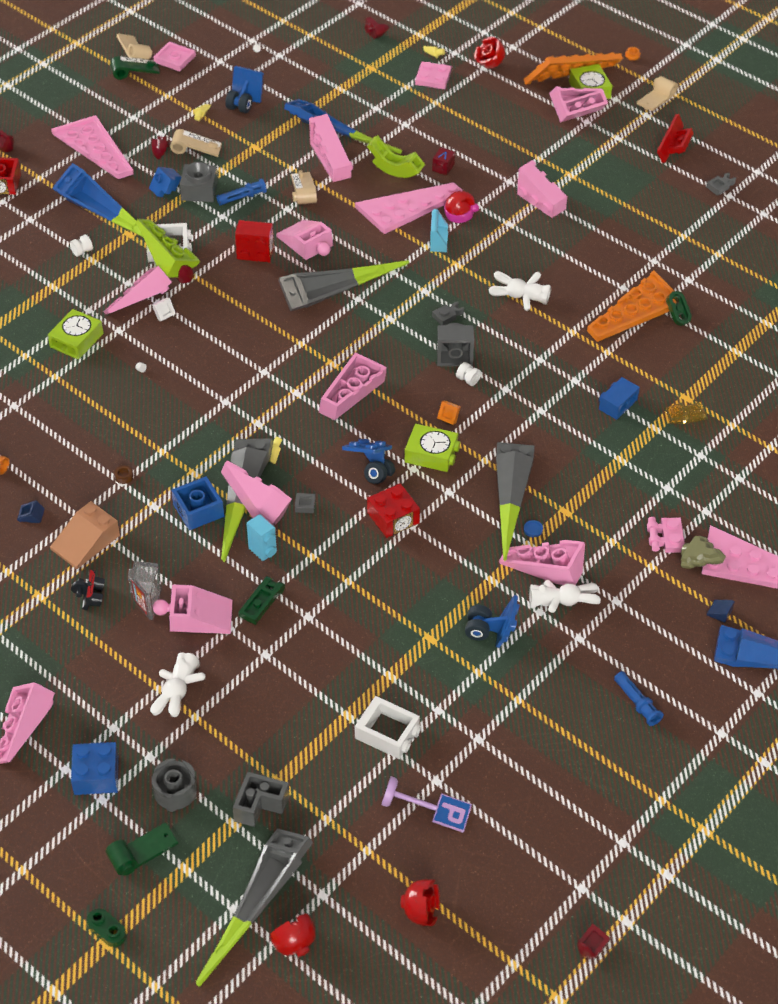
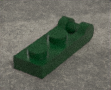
[238,576,285,625]

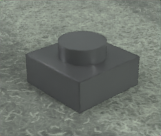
[295,493,316,513]

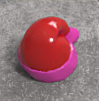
[444,191,479,223]

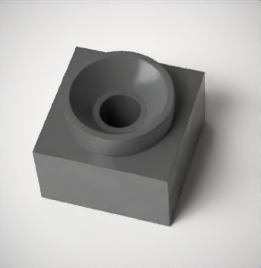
[180,162,218,202]
[437,323,474,366]

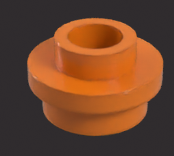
[625,47,640,61]

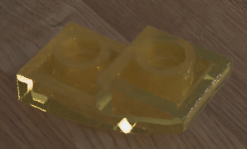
[665,401,707,424]

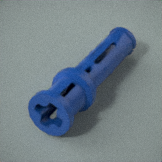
[216,179,267,206]
[614,671,664,726]

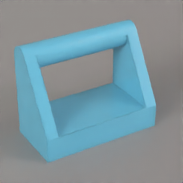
[430,209,448,252]

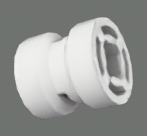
[70,234,93,257]
[456,362,481,386]

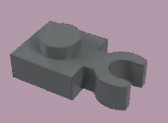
[706,173,736,196]
[432,301,464,325]

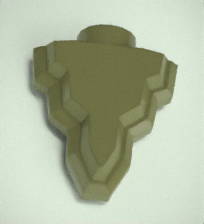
[681,536,726,569]

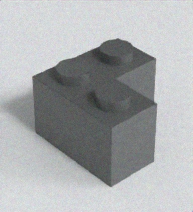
[233,772,290,827]

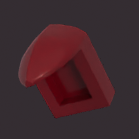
[365,16,389,39]
[0,130,14,153]
[151,136,171,159]
[175,265,194,284]
[577,923,611,960]

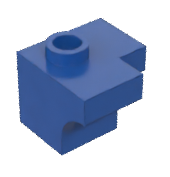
[149,167,181,197]

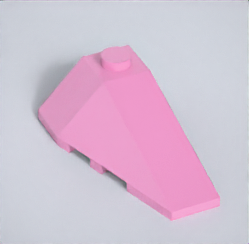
[221,461,292,526]

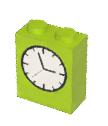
[569,64,612,99]
[48,309,103,360]
[404,424,461,472]

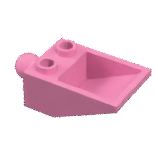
[276,220,333,260]
[153,585,232,634]

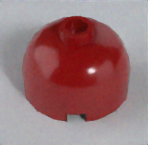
[474,36,505,69]
[401,879,440,926]
[269,913,316,958]

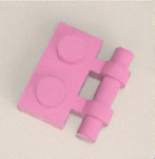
[647,517,685,553]

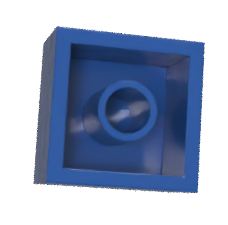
[171,476,224,531]
[71,742,119,795]

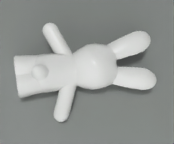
[489,271,551,311]
[529,580,601,613]
[150,652,206,717]

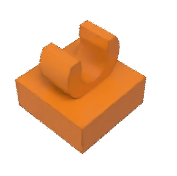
[437,400,461,425]

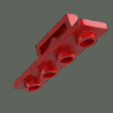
[657,114,694,163]

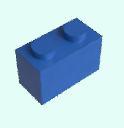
[599,377,640,420]

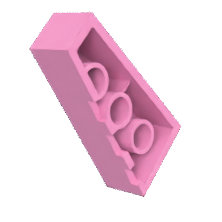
[309,114,353,182]
[319,352,387,420]

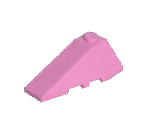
[104,266,172,314]
[499,540,585,585]
[0,682,55,764]

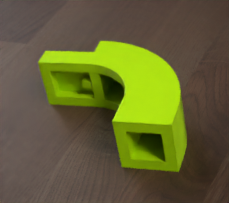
[367,135,425,178]

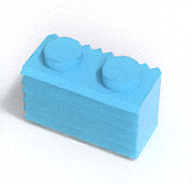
[247,514,277,561]

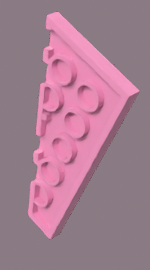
[51,115,133,179]
[355,183,463,234]
[702,525,778,589]

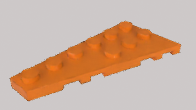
[524,52,623,85]
[587,270,676,342]

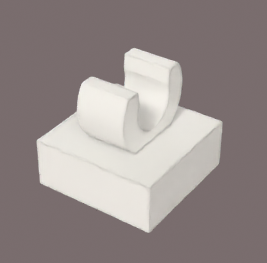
[152,297,176,321]

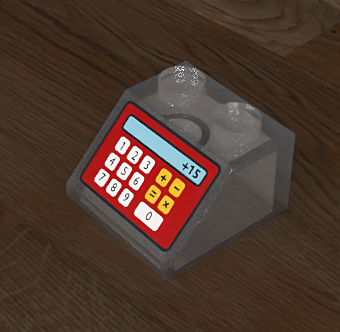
[128,561,162,620]

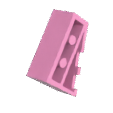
[517,160,567,218]

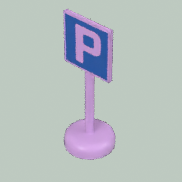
[381,776,472,833]

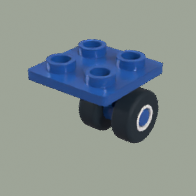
[225,66,263,113]
[342,439,395,484]
[465,595,520,648]

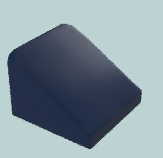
[17,500,45,523]
[707,600,735,623]

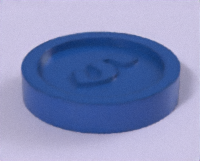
[524,520,543,537]

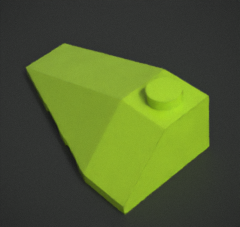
[136,219,200,278]

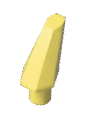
[423,46,445,58]
[193,104,211,121]
[269,437,282,464]

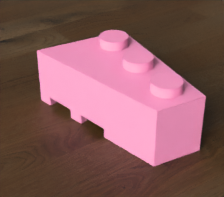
[549,87,608,122]

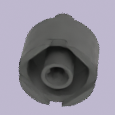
[151,759,197,812]

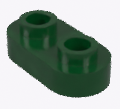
[666,291,692,326]
[87,909,126,947]

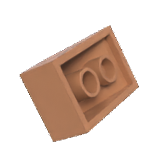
[50,501,120,569]

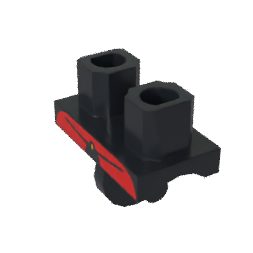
[71,569,105,610]

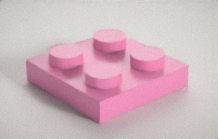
[153,42,196,71]
[415,62,452,89]

